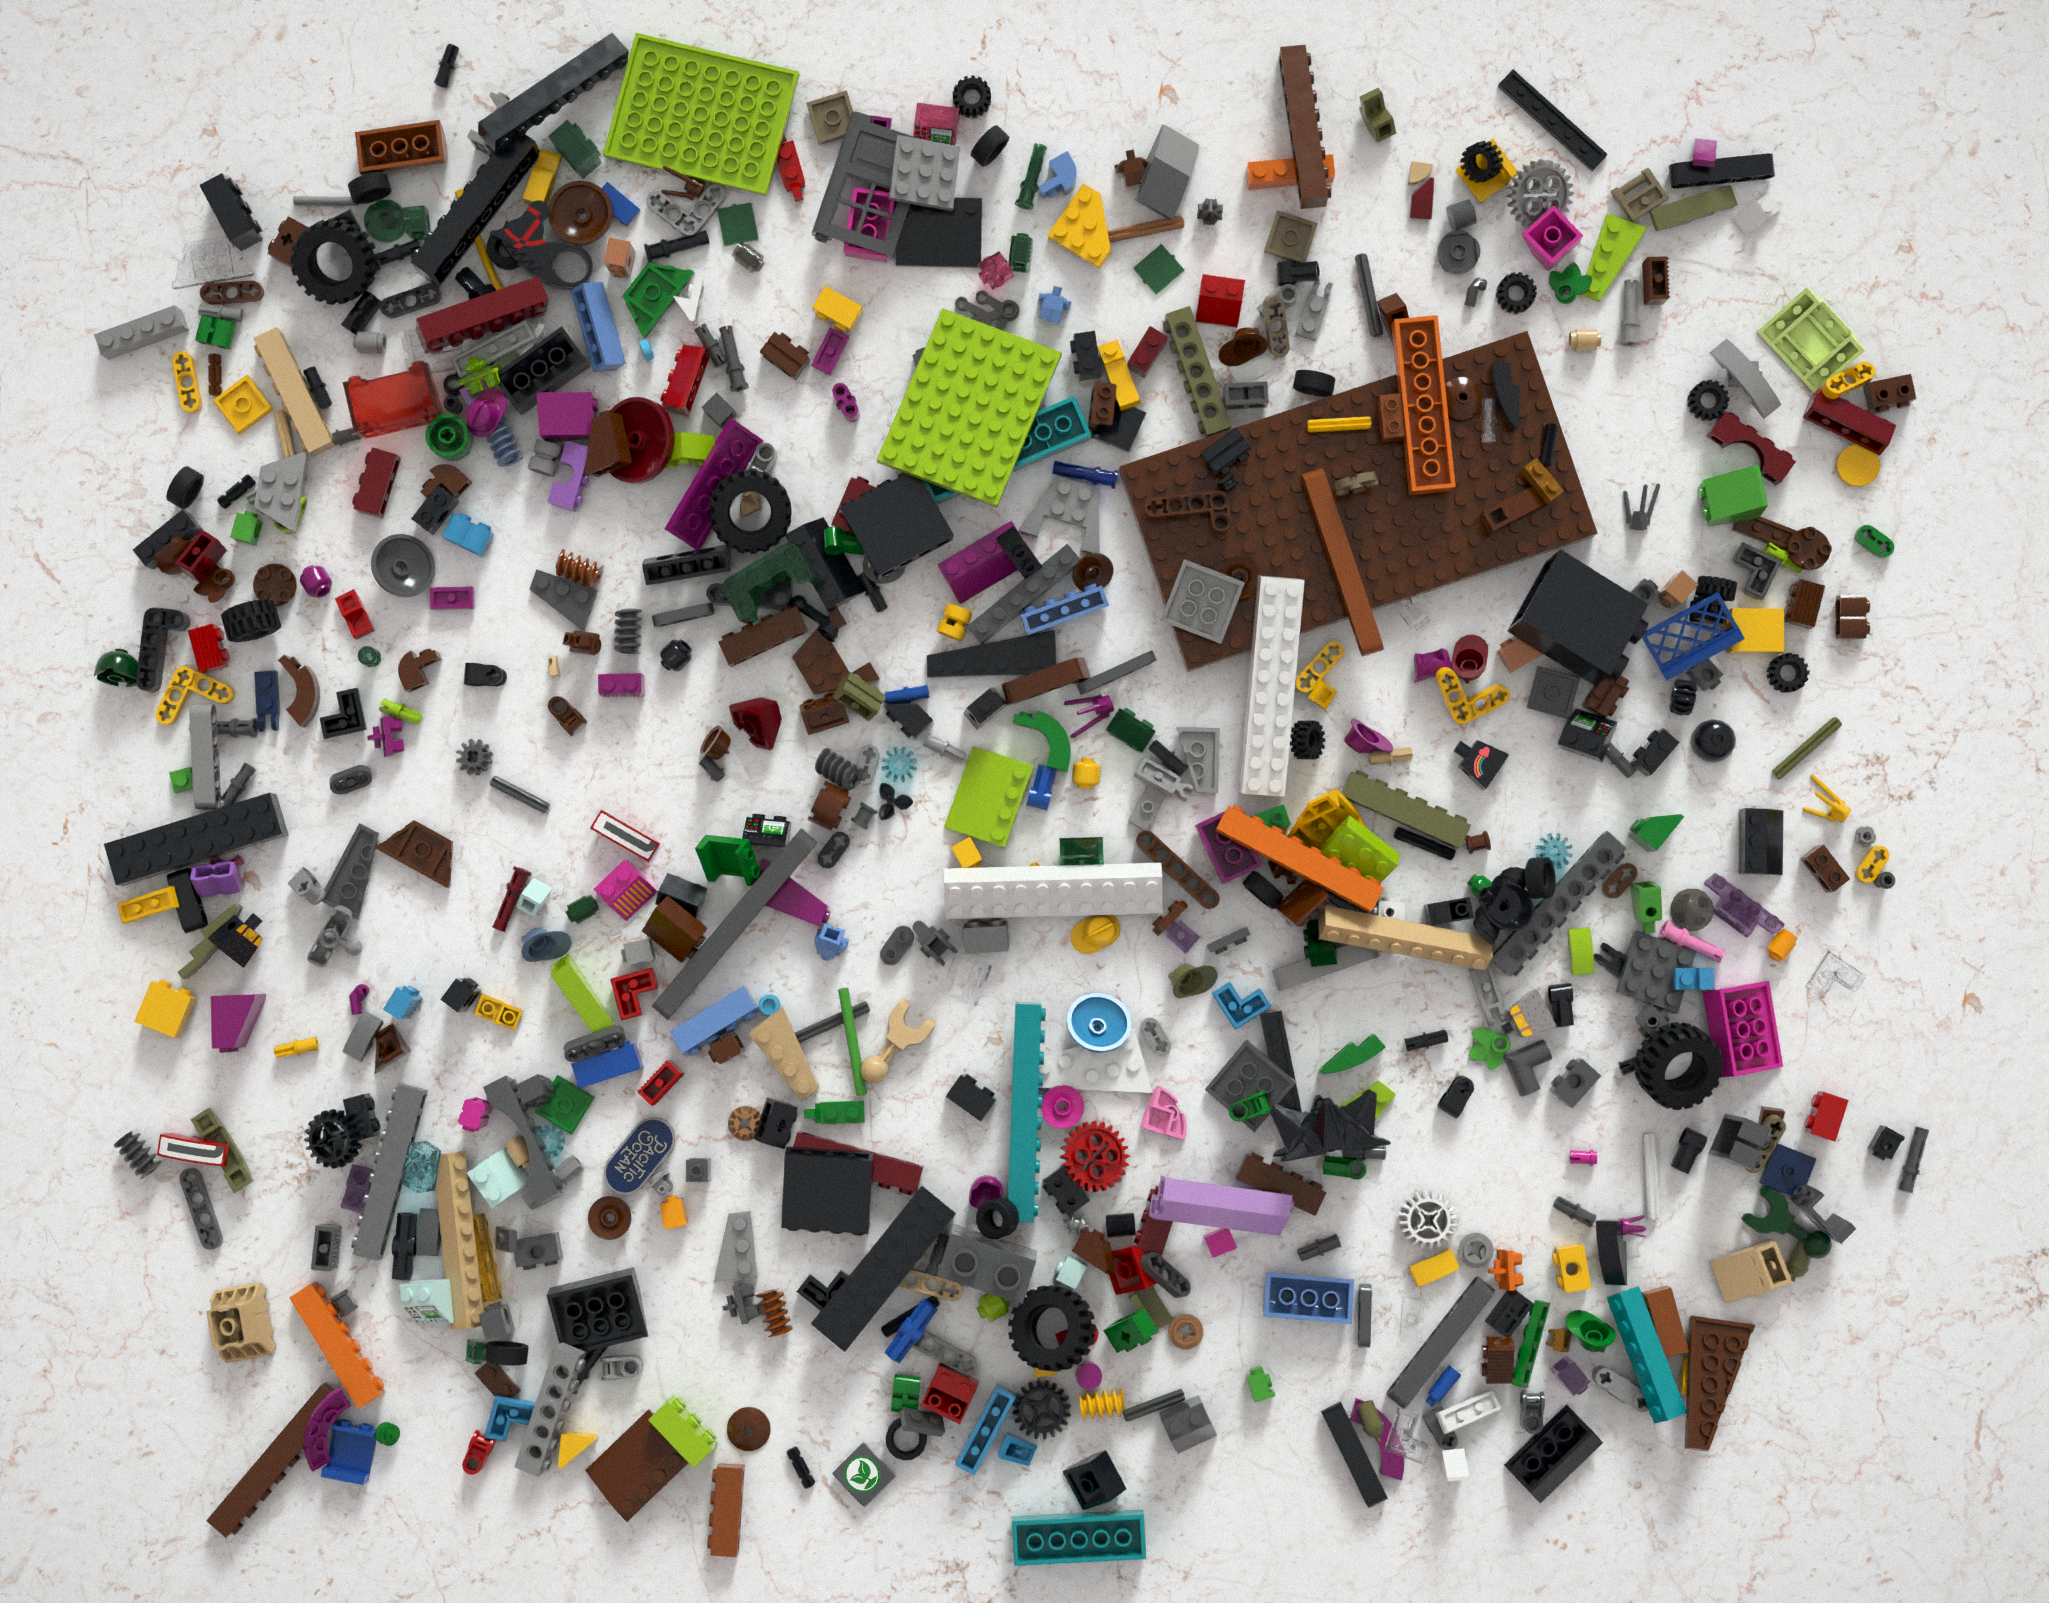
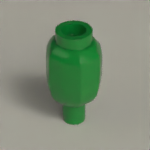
[1467,874,1504,906]

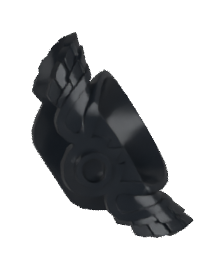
[1473,867,1534,945]

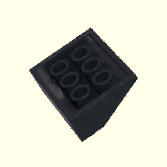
[896,197,982,268]
[546,1267,648,1352]

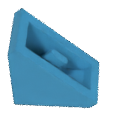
[997,1432,1037,1466]

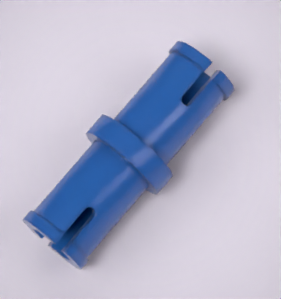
[885,685,930,704]

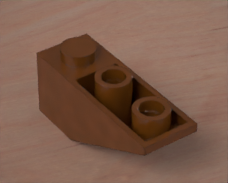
[1479,487,1546,535]

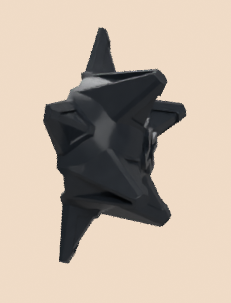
[1270,1089,1391,1162]

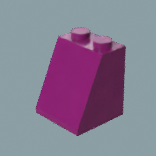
[536,392,599,443]
[211,994,266,1053]

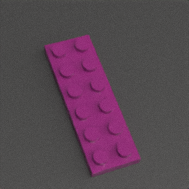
[664,418,764,550]

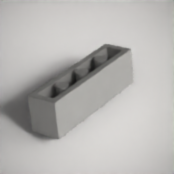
[94,305,189,360]

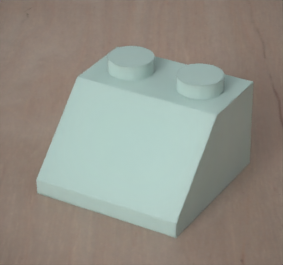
[467,1147,528,1208]

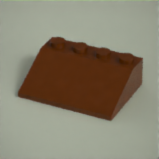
[585,1409,688,1522]

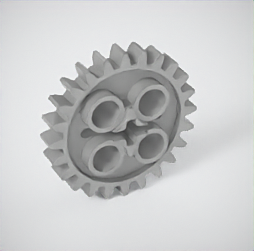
[1506,159,1574,228]

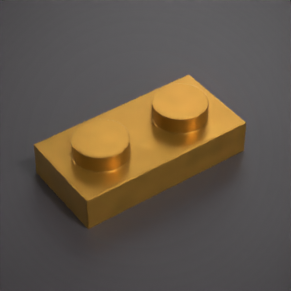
[1520,458,1564,504]

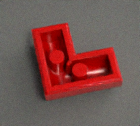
[610,967,658,1021]

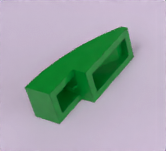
[1318,1034,1386,1074]

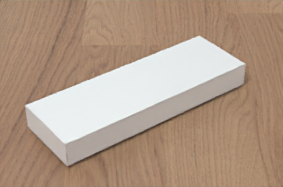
[1435,1389,1502,1434]

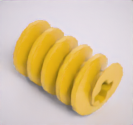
[1079,1389,1124,1420]

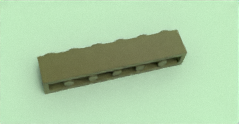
[1341,770,1471,849]

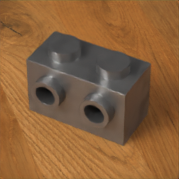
[963,918,1009,954]

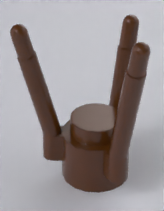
[661,166,705,200]

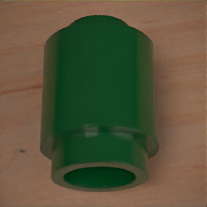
[565,895,600,924]

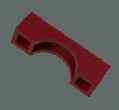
[1706,412,1796,486]

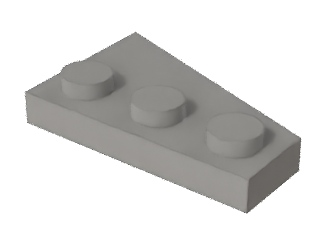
[1176,727,1220,793]
[714,1211,758,1282]

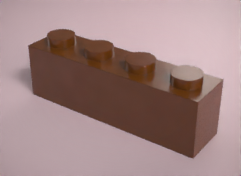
[718,605,809,667]
[1235,1152,1327,1216]

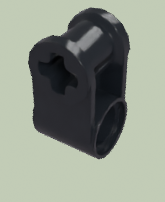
[464,663,507,687]
[1437,1076,1474,1119]

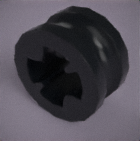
[1217,474,1238,493]

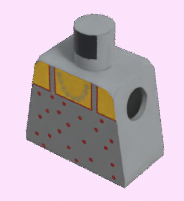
[1500,989,1557,1037]

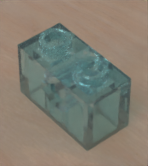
[402,1141,441,1193]

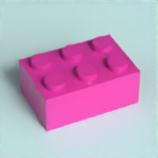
[843,187,896,263]

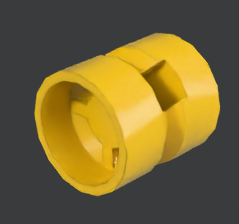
[936,603,973,641]

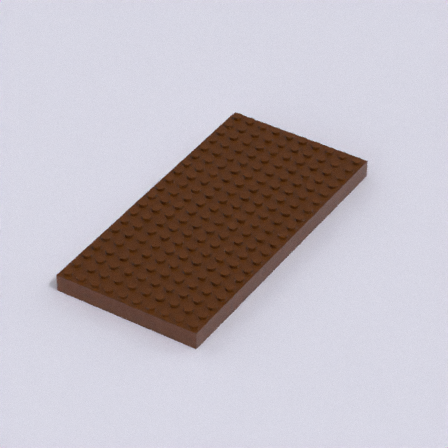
[1119,331,1598,672]

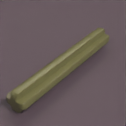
[1772,717,1842,780]

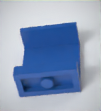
[321,1419,377,1485]

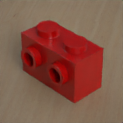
[1804,1091,1849,1142]

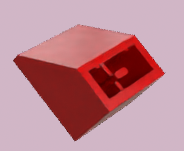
[920,1362,979,1424]

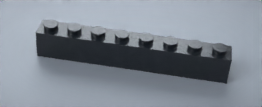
[478,33,629,152]

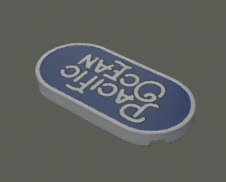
[604,1117,675,1195]

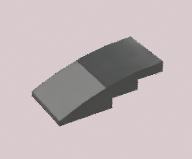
[1134,124,1199,220]

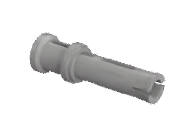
[1620,279,1640,346]

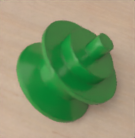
[375,1422,400,1446]

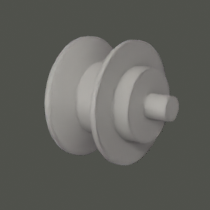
[1063,1213,1089,1236]

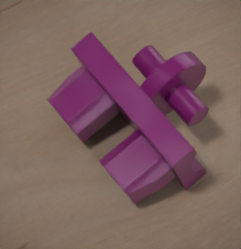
[367,716,404,757]

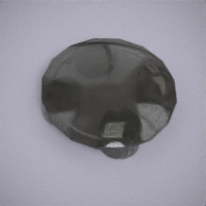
[1671,889,1714,931]

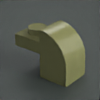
[1359,88,1396,143]

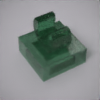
[466,1339,487,1364]

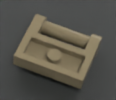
[1611,168,1669,222]

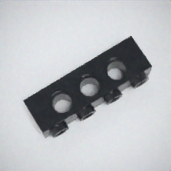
[642,545,733,586]

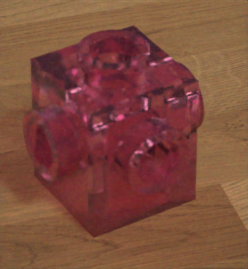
[977,251,1014,290]

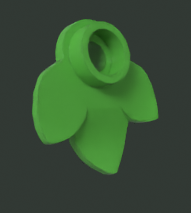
[1469,1027,1510,1070]

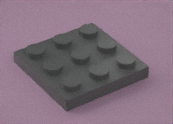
[1615,930,1696,1014]
[1205,1040,1297,1132]

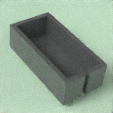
[1709,1114,1771,1170]

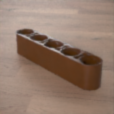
[1136,830,1220,909]

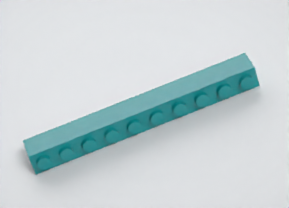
[1008,1002,1046,1223]

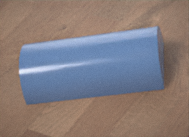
[1263,1272,1354,1324]

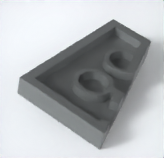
[529,569,598,631]

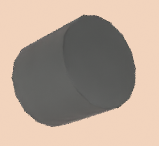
[1446,199,1477,231]

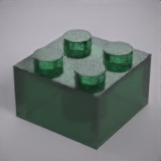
[548,120,602,179]

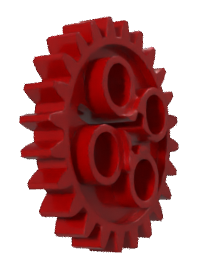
[1060,1121,1130,1192]

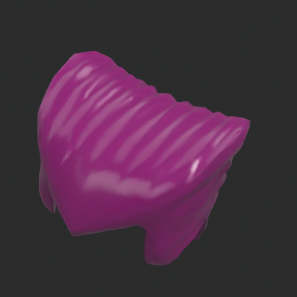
[1414,648,1452,683]

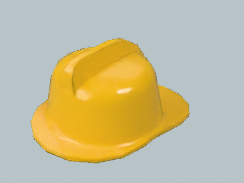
[1070,915,1121,954]

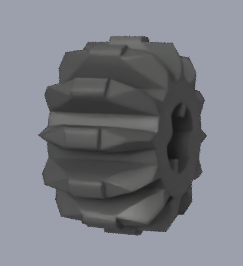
[456,739,493,775]

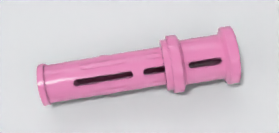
[1659,920,1725,963]

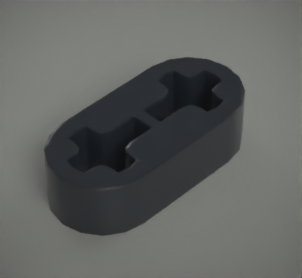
[818,832,850,869]

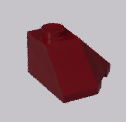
[729,697,782,750]

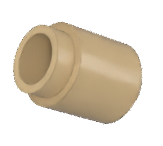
[1569,329,1601,351]
[505,1135,530,1169]

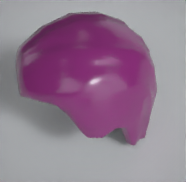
[969,1175,1003,1209]

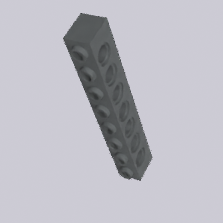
[1491,831,1627,977]

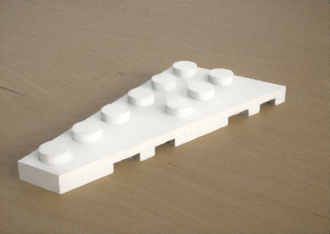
[1010,1030,1153,1093]

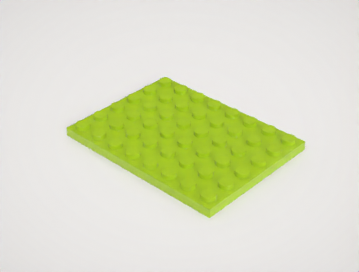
[603,33,800,196]
[877,308,1062,508]

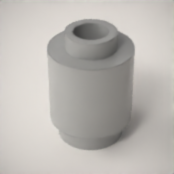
[353,331,386,353]

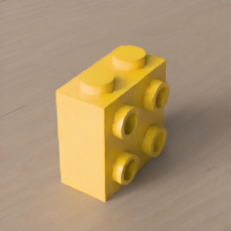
[134,979,197,1038]

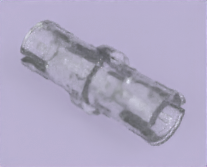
[1480,398,1497,443]

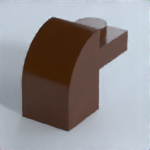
[420,464,473,498]
[398,648,442,693]

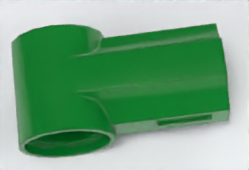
[824,526,864,555]
[1322,1155,1366,1180]

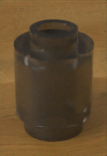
[732,242,765,273]

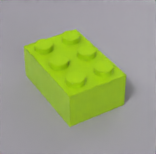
[1321,815,1400,882]
[648,1395,718,1468]

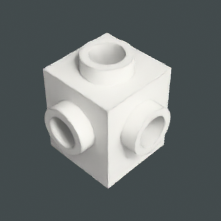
[1372,897,1405,920]

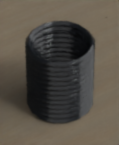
[1106,1212,1136,1238]

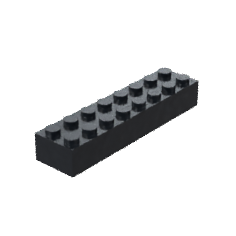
[410,134,540,288]
[104,793,289,886]
[810,1186,956,1352]

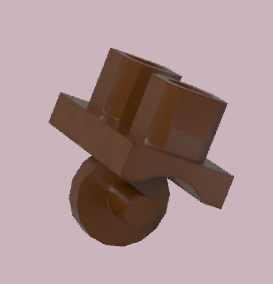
[563,631,602,656]

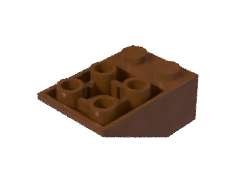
[1274,879,1329,927]

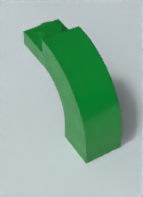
[1013,711,1071,772]

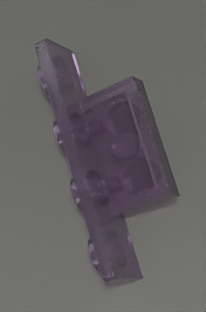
[1703,873,1785,938]

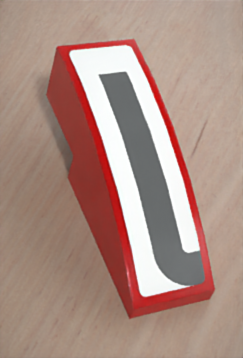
[590,810,660,862]
[157,1133,229,1167]

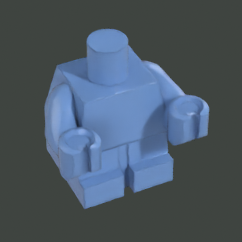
[1038,286,1072,324]
[814,924,849,961]

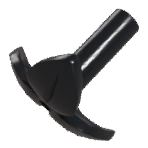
[879,783,913,820]

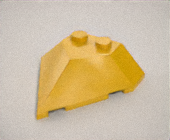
[1287,789,1368,850]

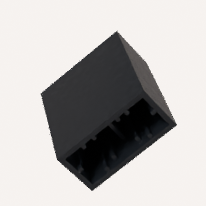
[1507,549,1649,686]

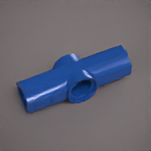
[884,1298,938,1363]

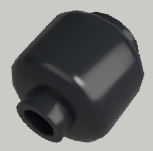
[660,639,692,671]

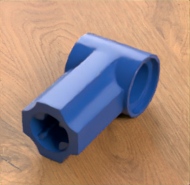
[1026,765,1056,811]

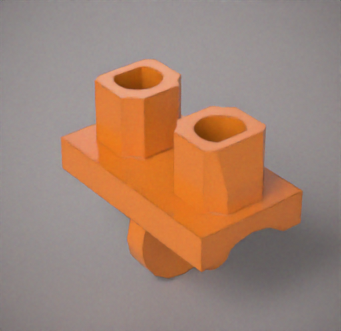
[1488,1249,1524,1291]

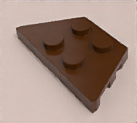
[376,820,453,888]

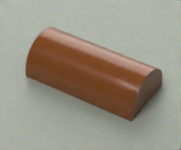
[355,120,448,175]

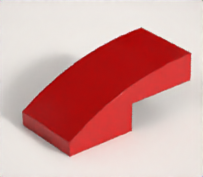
[335,589,375,640]

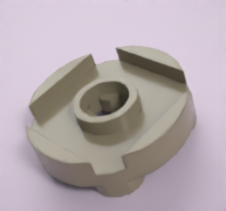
[1334,471,1379,496]

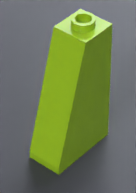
[551,954,614,1033]

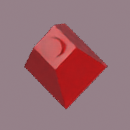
[1109,1246,1157,1295]

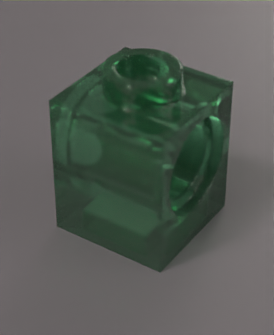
[403,205,431,240]

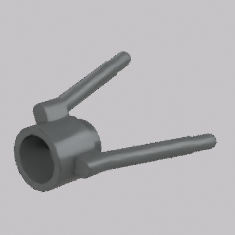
[1623,483,1660,530]

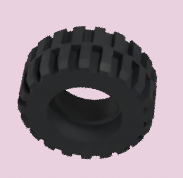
[290,218,378,305]
[709,469,792,554]
[1634,1022,1724,1110]
[1008,1286,1096,1371]

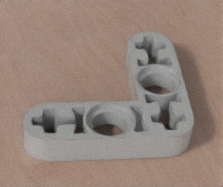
[646,184,726,236]

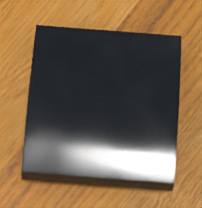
[1091,400,1146,453]

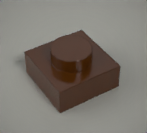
[1758,1106,1785,1129]

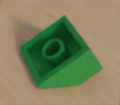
[1628,814,1684,852]

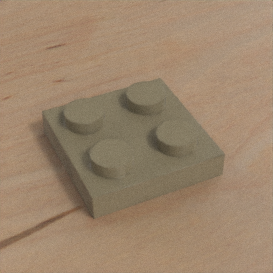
[806,90,853,145]
[1264,210,1318,263]

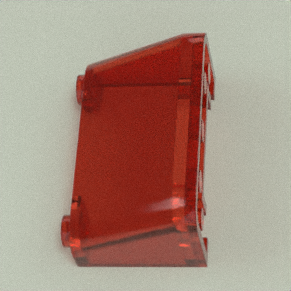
[343,361,444,438]

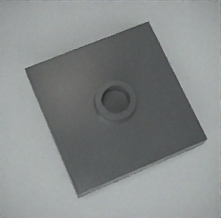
[1526,666,1580,719]

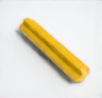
[1307,417,1372,432]

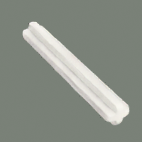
[1644,1133,1660,1220]

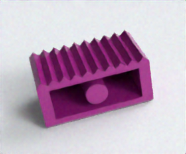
[598,673,645,698]

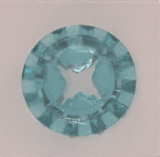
[535,1124,565,1158]

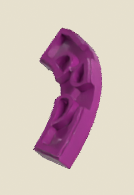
[304,1386,351,1472]
[1350,1398,1404,1480]

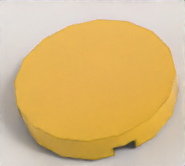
[1836,444,1880,487]

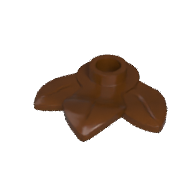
[193,564,235,603]

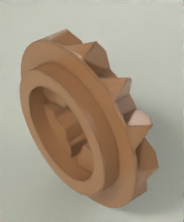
[728,1106,761,1141]
[1168,1314,1203,1349]

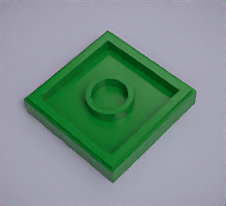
[535,1075,595,1135]

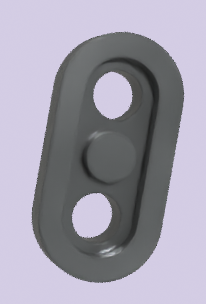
[329,765,372,795]
[880,926,914,965]

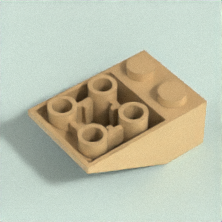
[1709,1239,1792,1303]

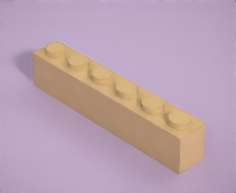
[253,327,336,456]

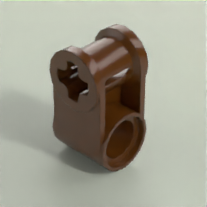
[548,696,588,736]

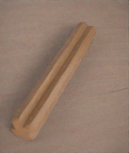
[1108,215,1184,243]

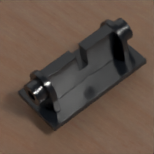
[341,291,381,336]

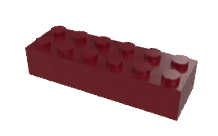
[416,276,549,354]

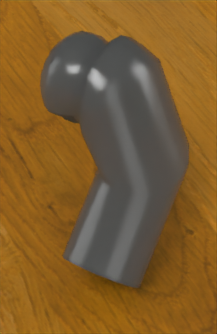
[1464,277,1487,307]

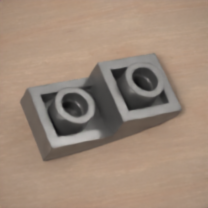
[343,1011,384,1062]

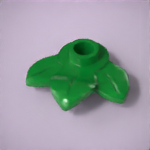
[1549,262,1592,304]

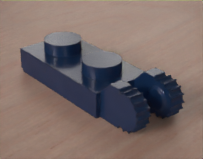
[254,670,280,732]

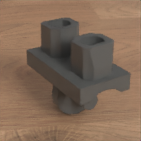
[722,1283,760,1325]

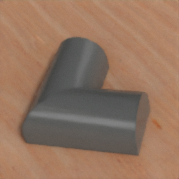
[1732,542,1782,600]
[1504,1039,1552,1096]

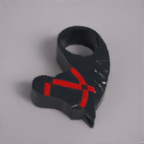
[490,200,593,290]

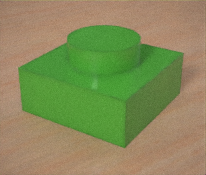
[169,767,193,794]

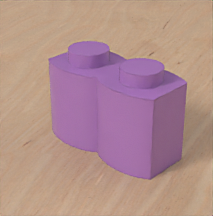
[190,861,242,897]

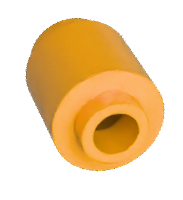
[1766,929,1798,962]

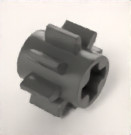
[1197,198,1223,225]

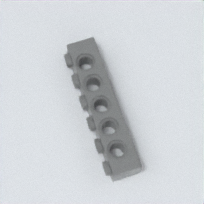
[514,1342,586,1477]

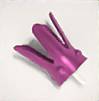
[1618,1215,1646,1238]

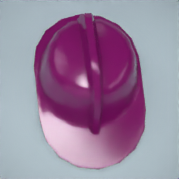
[466,388,507,437]
[1344,718,1393,754]

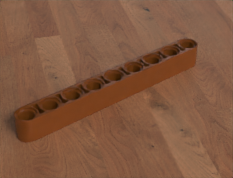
[1301,468,1384,657]

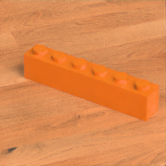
[289,1281,385,1409]

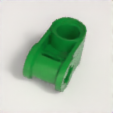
[1229,1090,1272,1122]

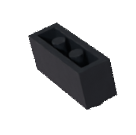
[132,509,203,570]

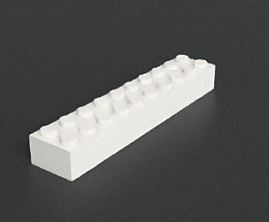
[1239,576,1305,797]
[944,863,1162,919]

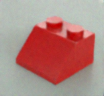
[1195,274,1245,328]

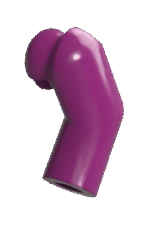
[349,984,369,1015]

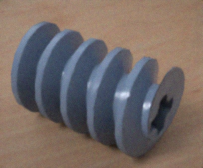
[486,418,523,467]

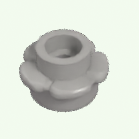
[1855,826,1876,847]

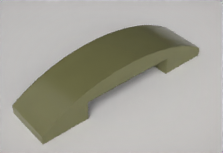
[191,1108,254,1193]

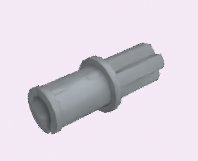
[198,303,243,322]
[923,733,966,764]

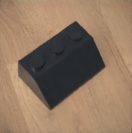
[1738,808,1783,875]

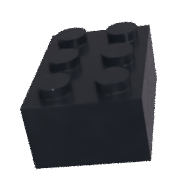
[199,173,263,251]

